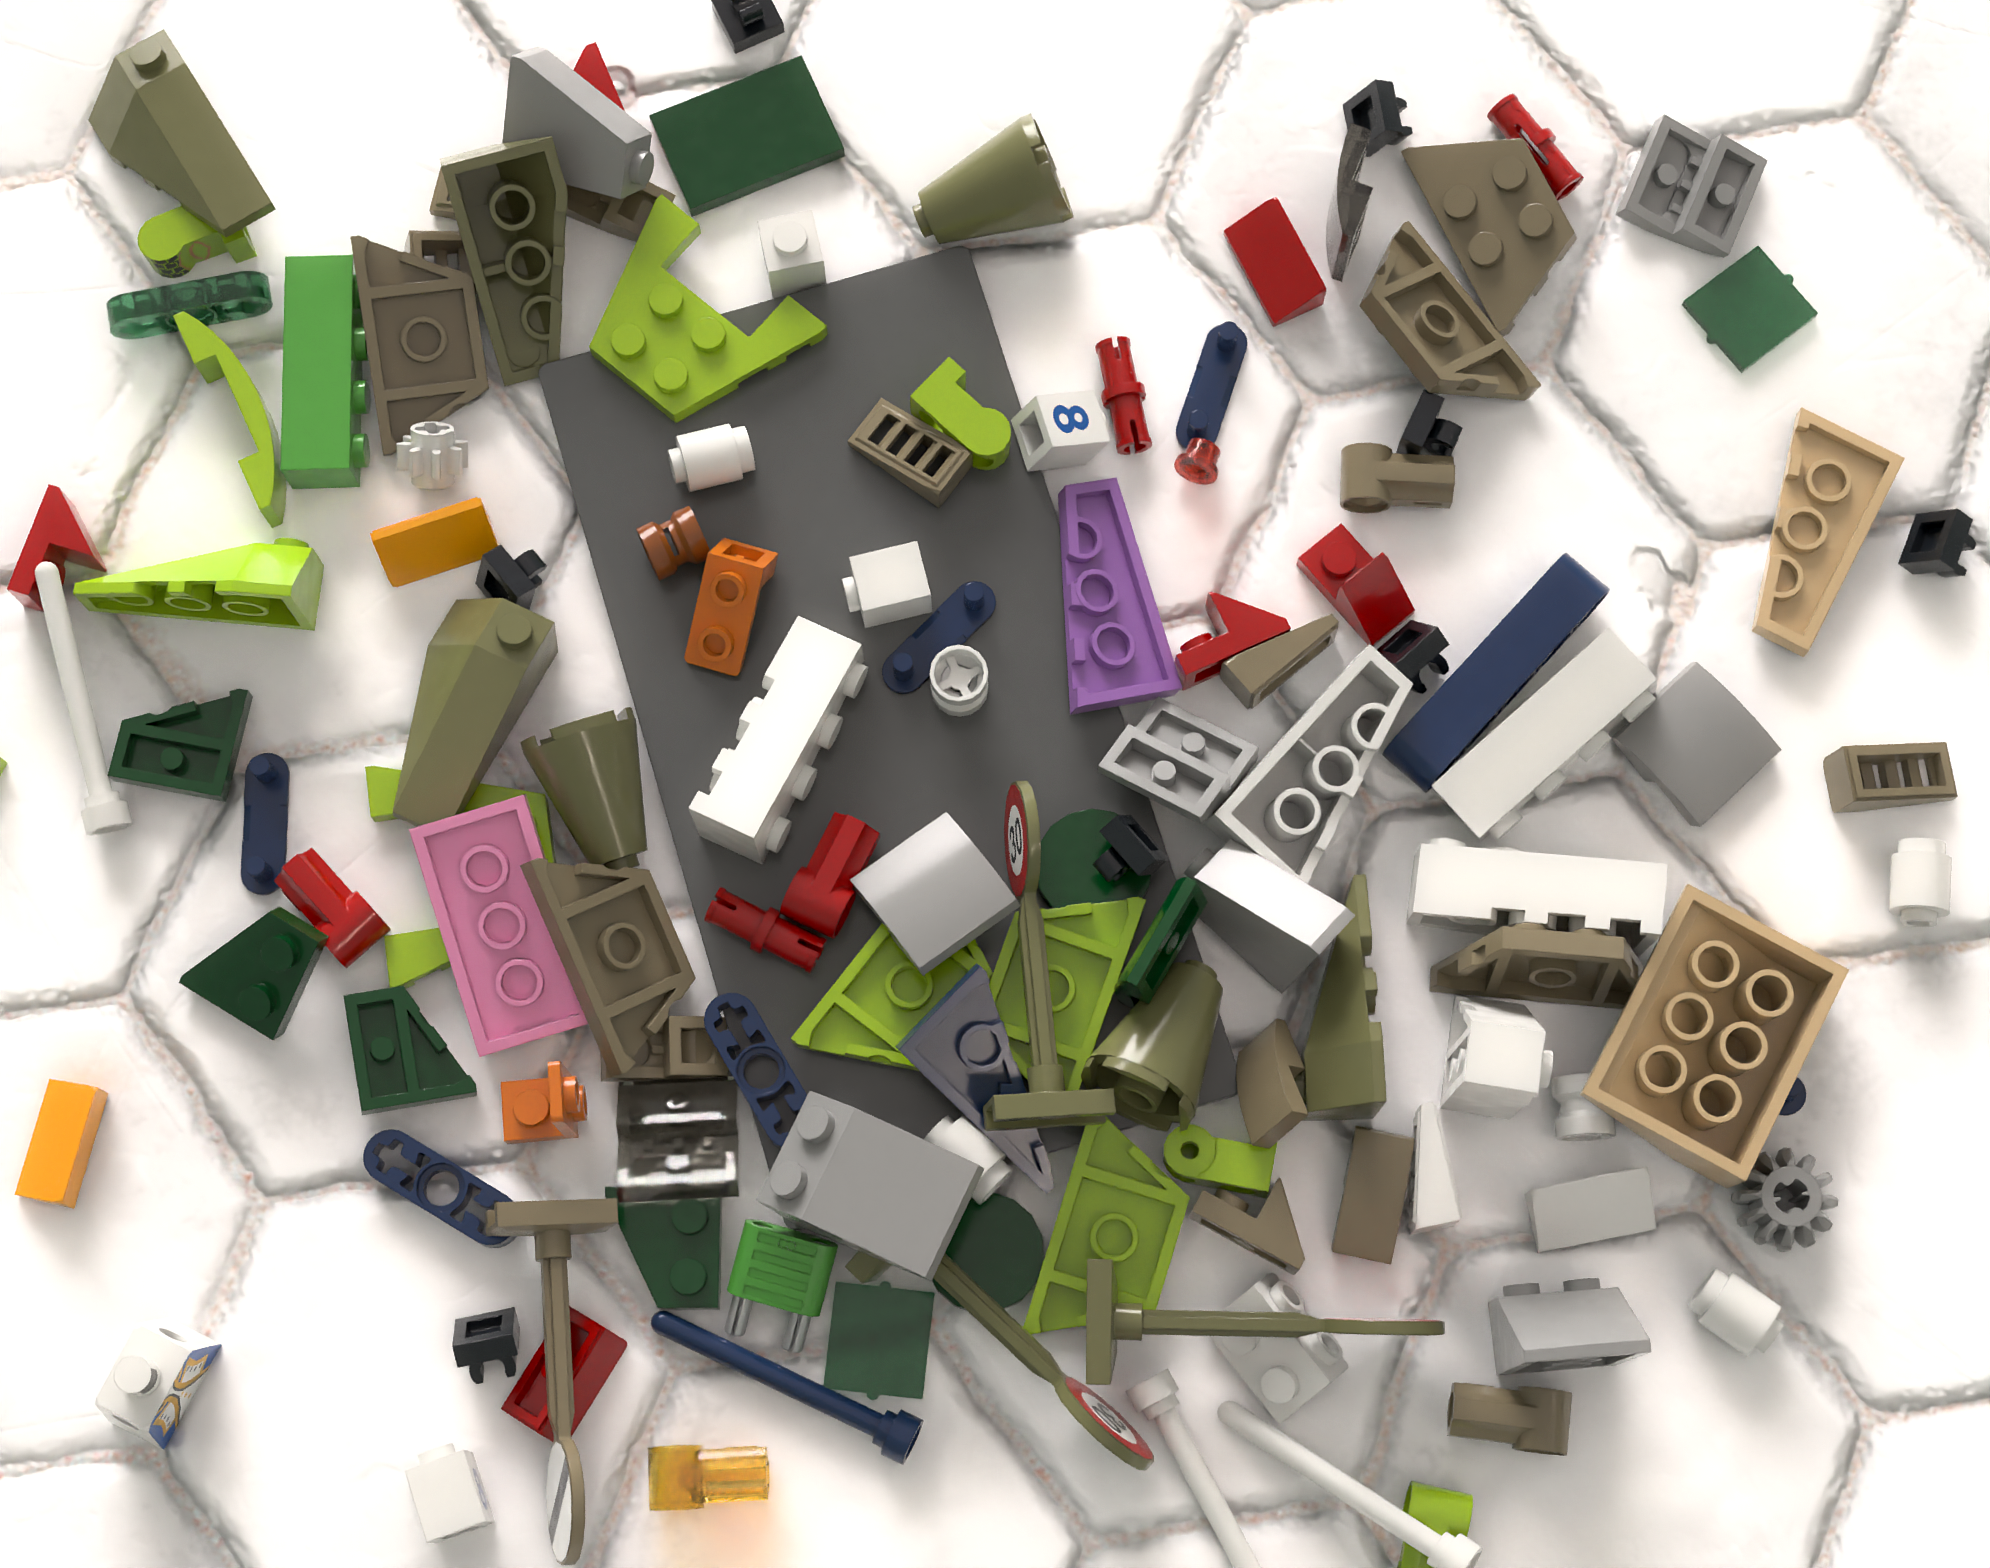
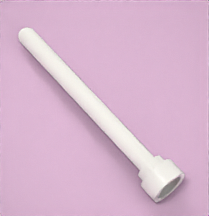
[35,561,133,836]
[1125,1368,1262,1568]
[1217,1400,1483,1568]

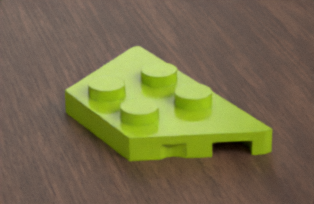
[989,897,1146,1091]
[791,923,993,1071]
[1023,1116,1190,1334]

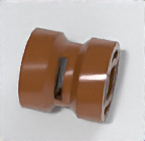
[636,505,710,581]

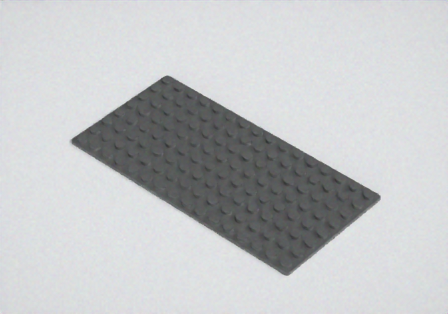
[538,246,1238,1230]

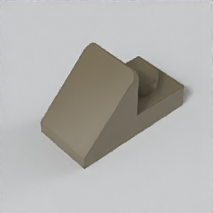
[1188,1177,1305,1275]

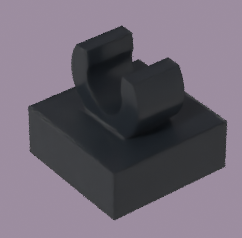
[711,0,785,54]
[1342,79,1413,157]
[1396,389,1463,456]
[1898,509,1976,578]
[475,545,547,610]
[1377,620,1450,694]
[1092,815,1169,882]
[452,1307,520,1384]

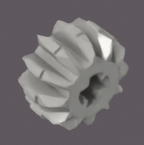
[1731,1148,1839,1252]

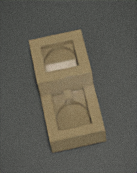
[566,182,676,242]
[600,1016,728,1082]
[1236,1019,1309,1149]
[1331,1126,1415,1265]

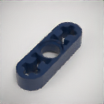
[704,993,807,1150]
[363,1129,517,1248]

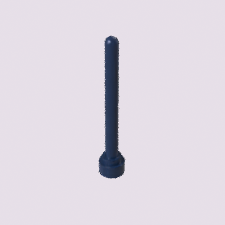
[651,1310,924,1465]

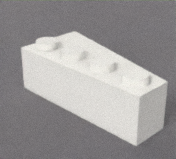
[689,616,868,864]
[1431,627,1658,842]
[1204,644,1413,884]
[1406,838,1669,957]

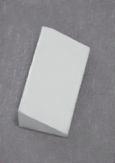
[1524,1166,1656,1253]

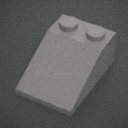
[756,1091,984,1281]
[1488,1278,1652,1376]

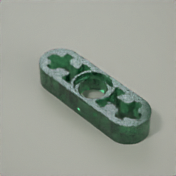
[106,271,273,339]

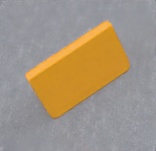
[370,497,499,587]
[14,1079,109,1209]

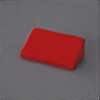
[1223,197,1326,327]
[501,1306,628,1442]

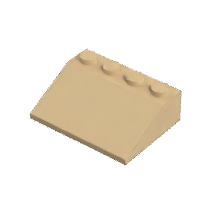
[1580,884,1849,1189]

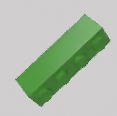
[280,254,371,489]

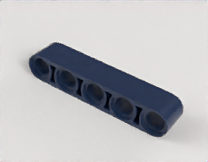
[1382,552,1610,793]

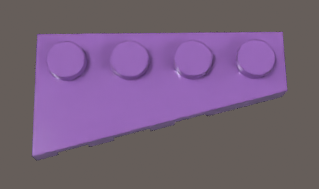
[1058,477,1182,715]

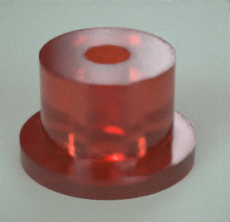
[1174,438,1221,485]

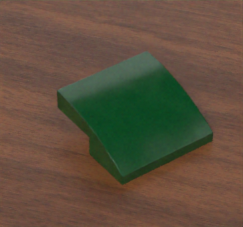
[1114,877,1208,1008]

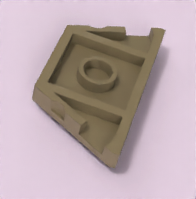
[1401,138,1577,337]
[1359,221,1541,401]
[350,235,489,456]
[520,858,696,1077]
[1429,923,1644,1009]

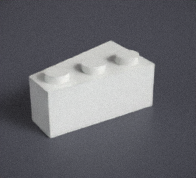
[1439,994,1553,1120]

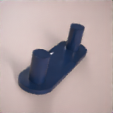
[1176,321,1247,453]
[882,581,996,694]
[241,753,290,895]

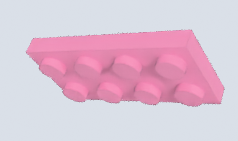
[409,794,588,1057]

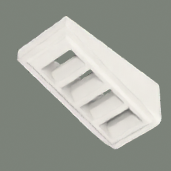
[1408,1101,1463,1235]

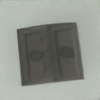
[1326,123,1373,282]
[616,1076,740,1203]

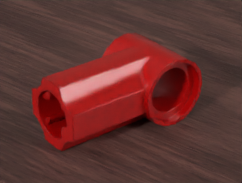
[780,812,880,939]
[274,848,391,969]

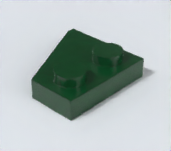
[605,1187,723,1310]

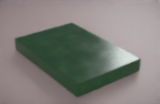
[649,55,845,217]

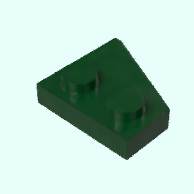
[107,689,253,802]
[179,907,329,1040]
[343,986,477,1115]

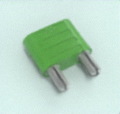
[724,1219,838,1353]

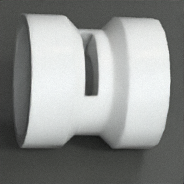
[929,645,989,717]
[1551,1073,1616,1141]

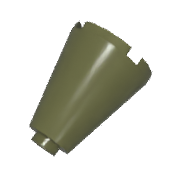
[912,113,1074,244]
[520,707,648,870]
[1081,960,1223,1132]

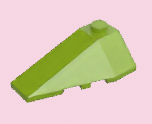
[73,538,324,631]

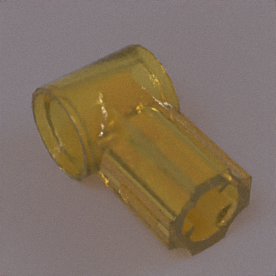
[648,1445,770,1511]

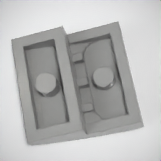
[1615,114,1768,258]
[1611,662,1782,827]
[1098,697,1259,824]
[850,812,1020,975]

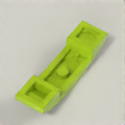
[173,311,287,528]

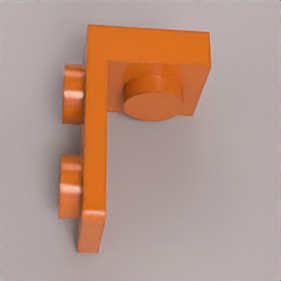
[684,538,779,676]
[501,1061,588,1144]

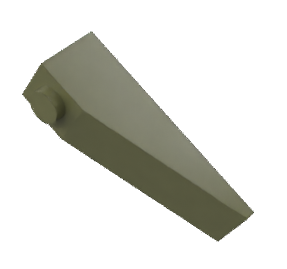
[88,29,276,238]
[439,136,568,387]
[393,598,558,827]
[1294,874,1387,1121]

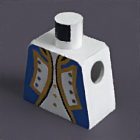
[94,1317,221,1449]

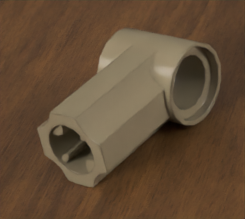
[1340,443,1455,513]
[1447,1382,1572,1456]

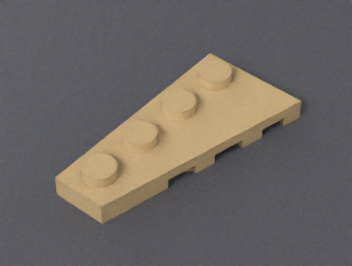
[1752,407,1905,657]

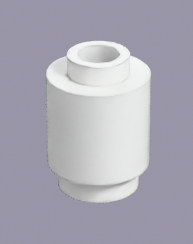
[667,423,755,492]
[1889,838,1952,927]
[924,1115,1013,1205]
[1688,1268,1784,1356]

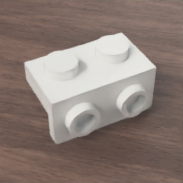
[1209,1272,1349,1425]

